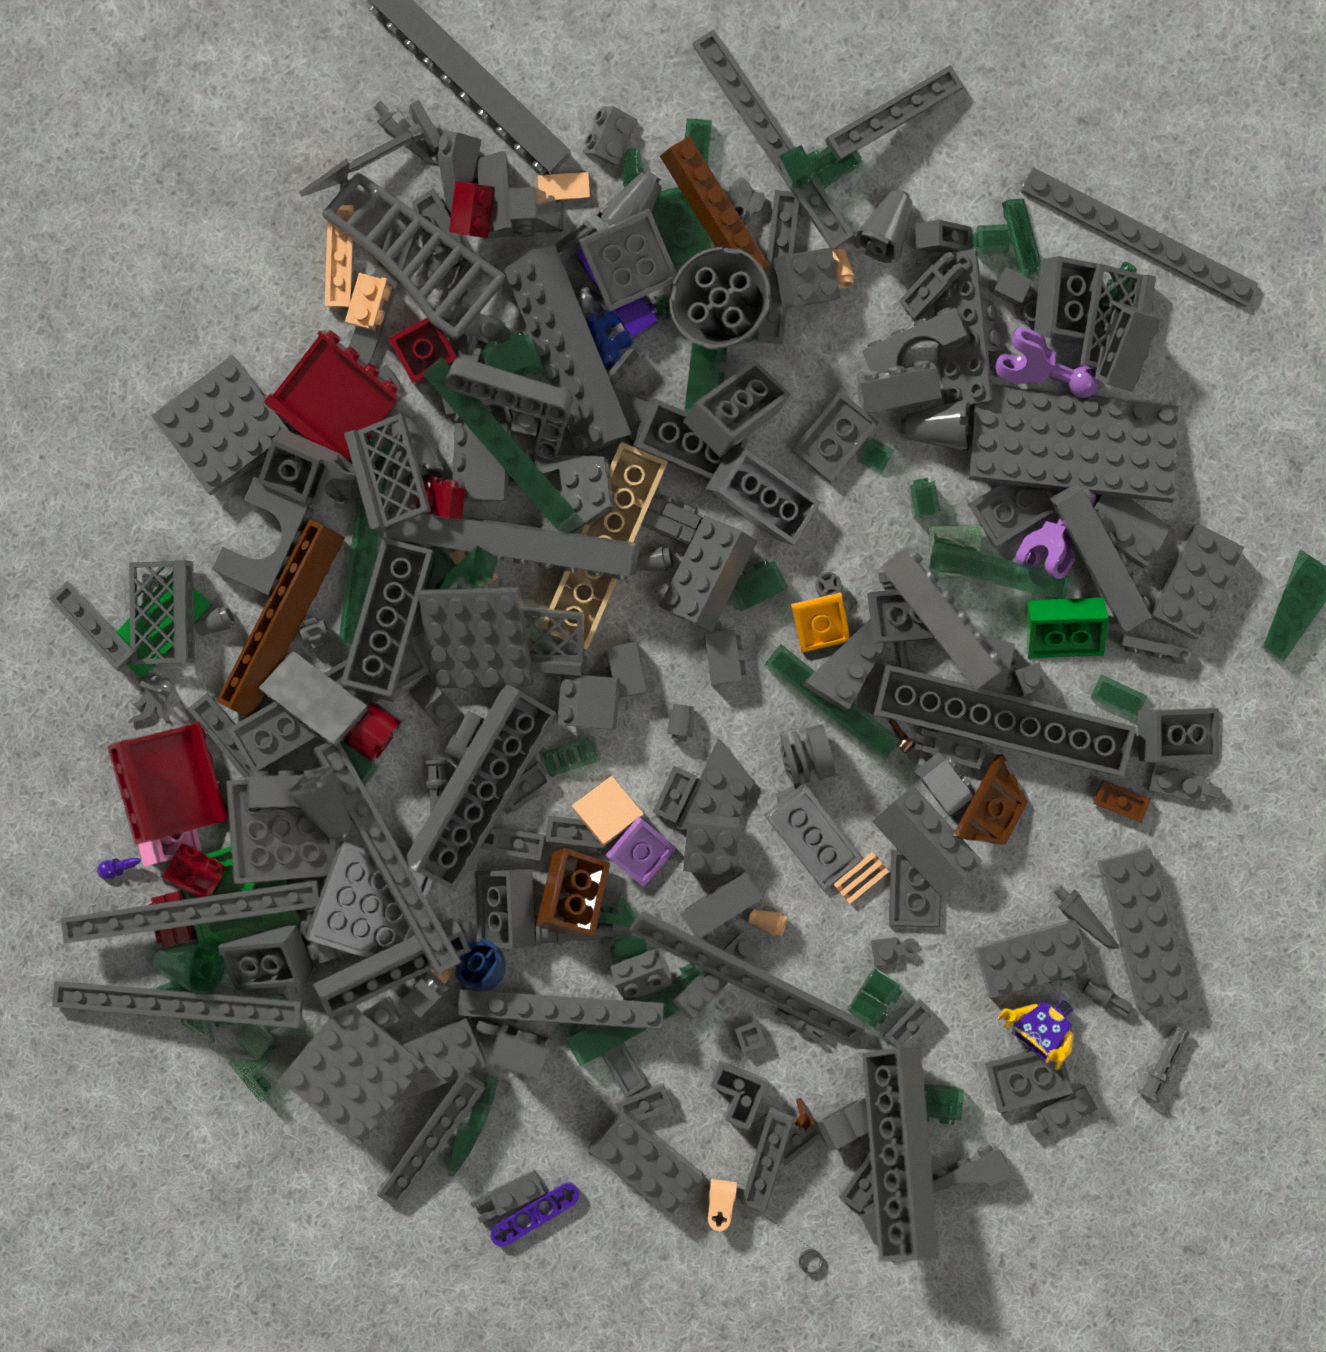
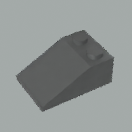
[1138,708,1219,762]
[218,925,314,990]

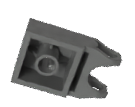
[258,428,356,509]

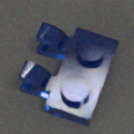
[585,310,633,368]

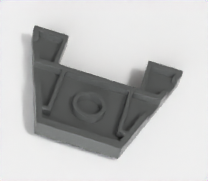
[533,453,615,534]

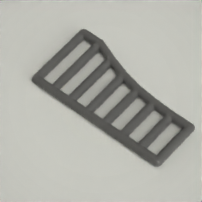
[322,172,506,340]

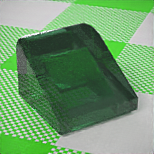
[859,438,894,474]

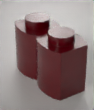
[416,476,466,519]

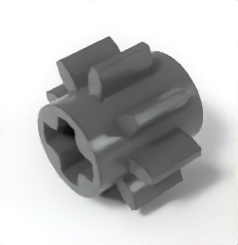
[299,617,330,649]

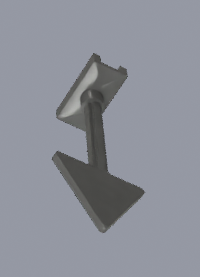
[299,100,441,197]

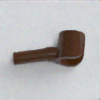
[889,720,913,753]
[794,1098,814,1132]

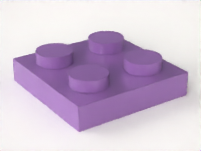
[606,816,677,887]

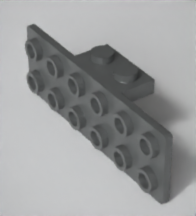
[930,249,1000,405]

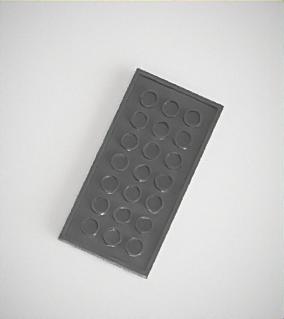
[969,385,1179,503]

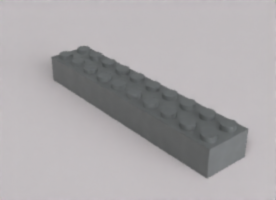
[872,664,1136,777]

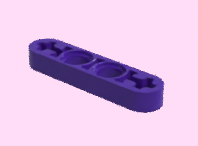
[491,1182,580,1247]

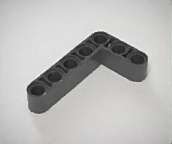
[446,358,573,460]

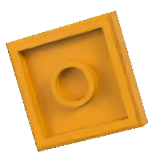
[791,593,850,653]

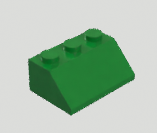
[1026,598,1108,658]

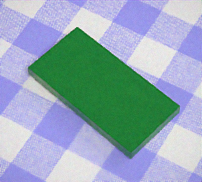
[117,572,213,679]

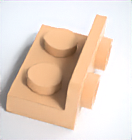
[345,273,392,331]

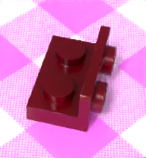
[162,843,227,898]

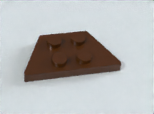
[953,754,1028,845]

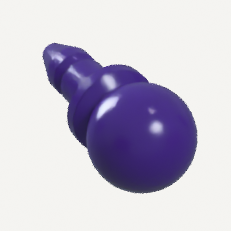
[97,858,141,880]

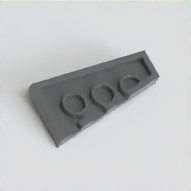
[803,619,886,712]

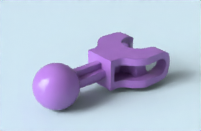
[994,327,1100,398]
[1016,494,1097,579]

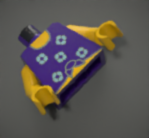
[997,1000,1074,1070]

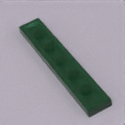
[929,543,1070,599]

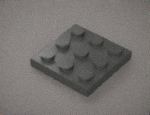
[578,209,677,312]

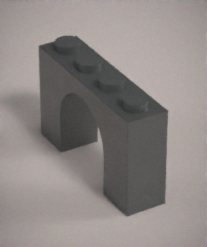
[212,477,314,596]

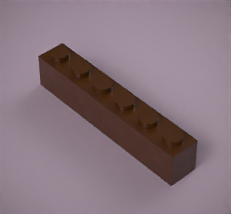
[659,136,771,271]

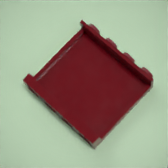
[264,330,403,462]
[107,721,228,845]

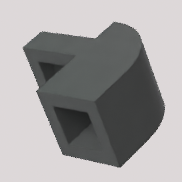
[401,971,448,1018]

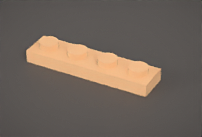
[325,205,354,308]

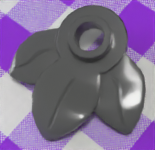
[723,177,765,225]

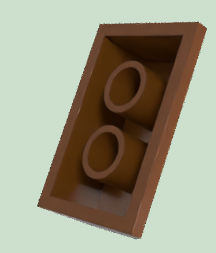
[536,848,610,937]

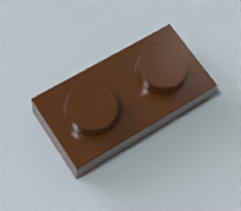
[1093,780,1151,823]

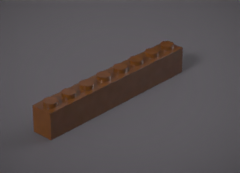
[216,519,345,717]

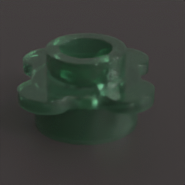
[653,294,671,319]

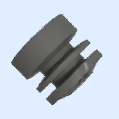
[780,724,836,787]

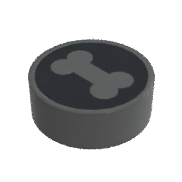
[476,1018,503,1037]

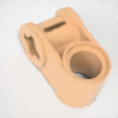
[708,1179,737,1231]

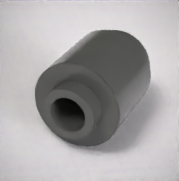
[667,704,695,742]

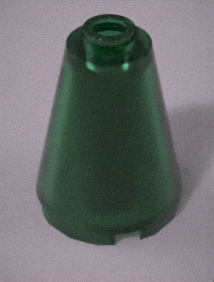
[153,943,224,995]

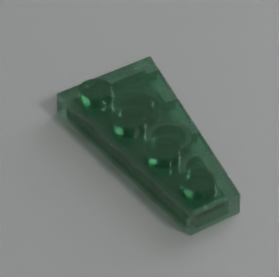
[1262,549,1326,662]

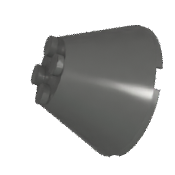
[669,247,770,349]

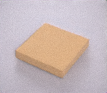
[572,776,644,847]

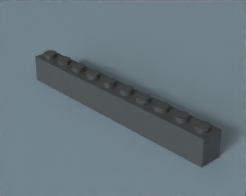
[367,0,571,175]
[383,506,640,580]

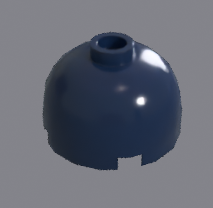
[455,938,506,992]

